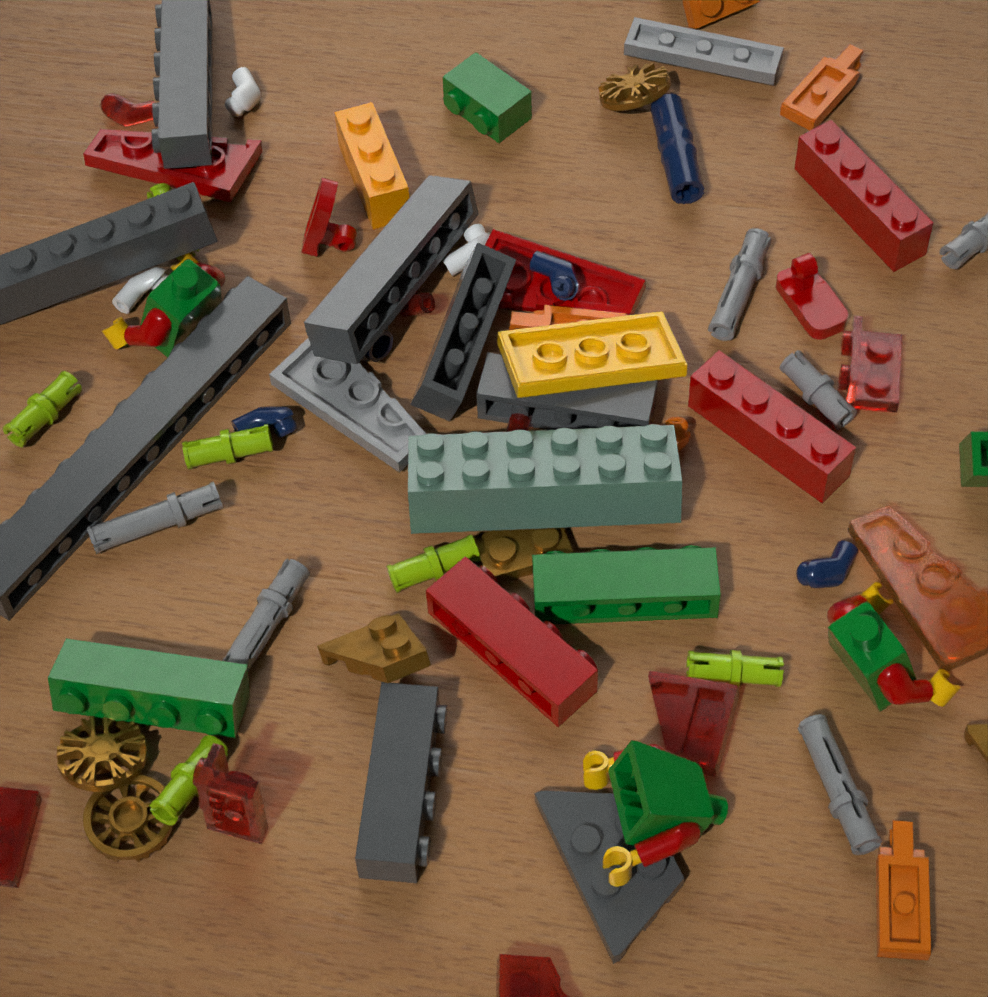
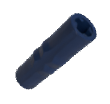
[650,93,705,204]

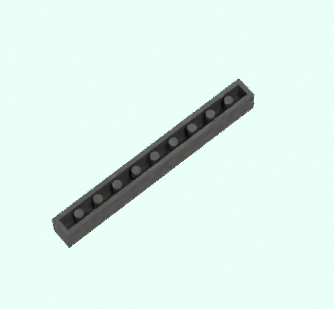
[0,276,291,621]

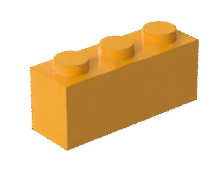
[334,102,409,230]

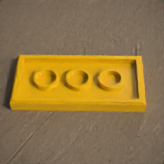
[497,311,688,398]

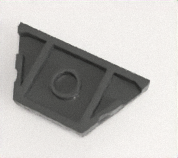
[534,791,684,964]

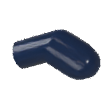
[231,406,297,437]
[796,540,858,589]

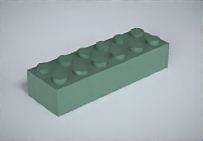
[408,424,682,534]

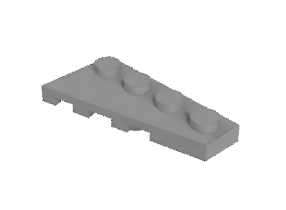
[269,338,426,473]

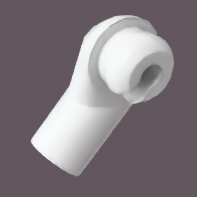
[225,67,261,117]
[442,224,490,277]
[112,267,168,314]

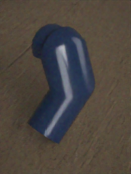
[529,251,579,301]

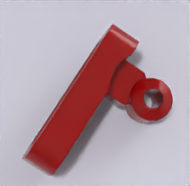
[301,177,357,257]
[776,253,848,340]

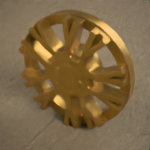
[598,63,671,111]
[56,716,148,792]
[83,774,175,862]

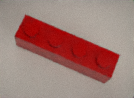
[794,120,934,272]
[688,350,856,504]
[426,556,598,727]

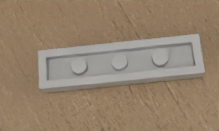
[624,17,784,85]

